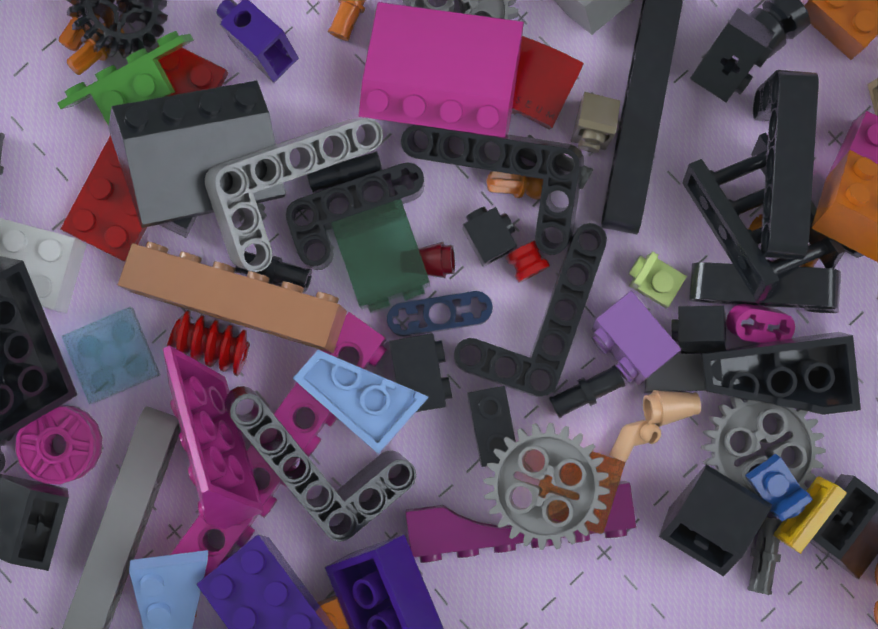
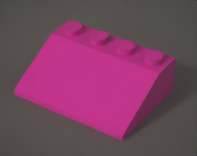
[358,2,524,138]
[163,345,264,529]

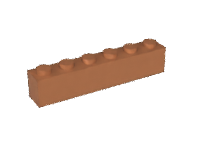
[117,242,347,353]

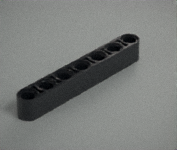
[601,0,683,235]

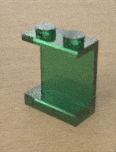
[331,199,430,313]

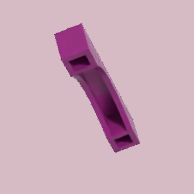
[406,481,636,563]

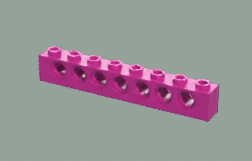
[170,312,387,577]

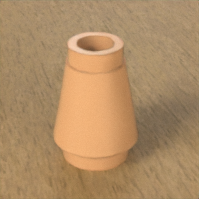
[643,390,701,427]

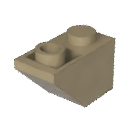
[571,92,620,153]

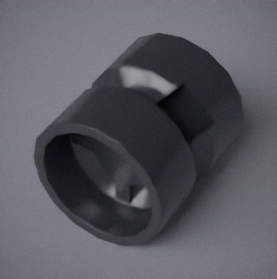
[749,0,810,58]

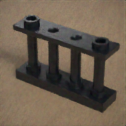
[682,132,845,302]

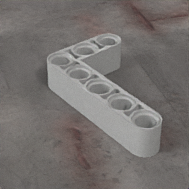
[205,118,383,272]

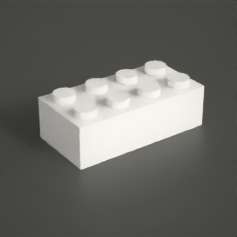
[0,218,87,313]

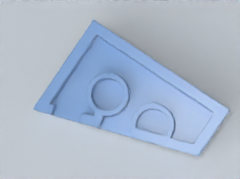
[293,350,428,454]
[129,550,208,629]

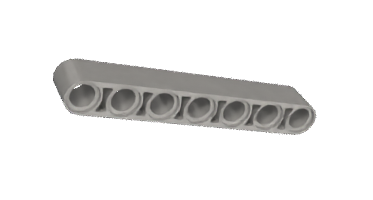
[62,406,181,629]

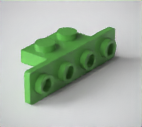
[57,31,194,126]

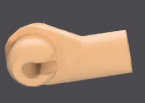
[609,420,661,463]

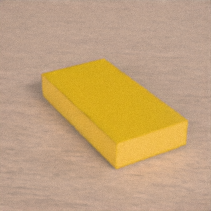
[774,476,847,554]

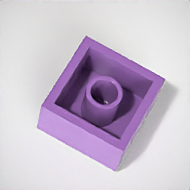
[591,290,681,386]

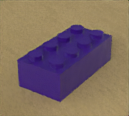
[324,534,444,629]
[196,535,337,629]

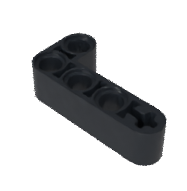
[286,162,425,270]
[689,262,841,313]

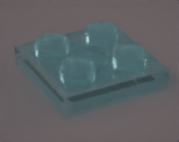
[61,307,161,404]

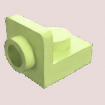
[629,251,687,308]

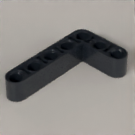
[753,70,819,260]
[401,125,584,255]
[454,223,607,397]
[225,386,416,542]

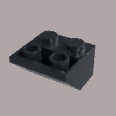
[659,464,772,577]
[0,474,69,571]
[809,474,878,580]

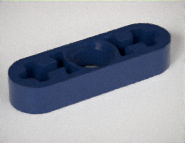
[387,291,493,337]

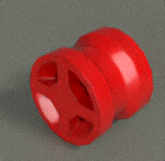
[505,240,550,283]

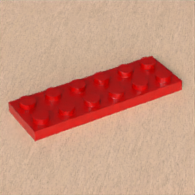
[60,45,228,262]

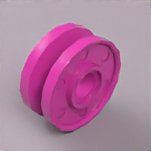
[16,405,102,484]

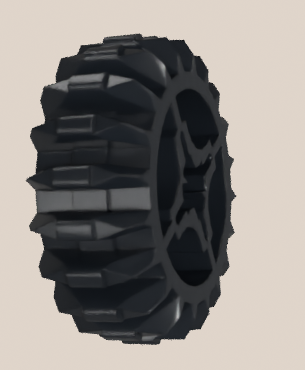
[66,0,168,58]

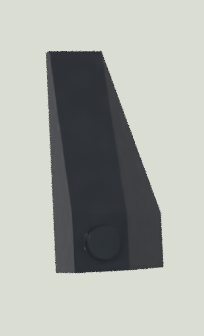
[701,332,861,415]

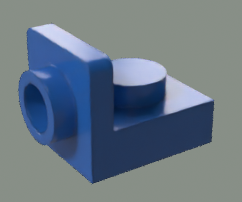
[745,454,813,521]

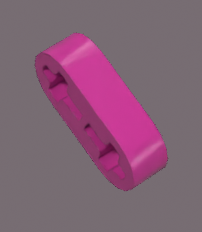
[726,303,796,343]

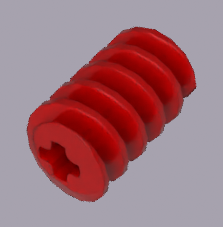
[167,310,250,376]

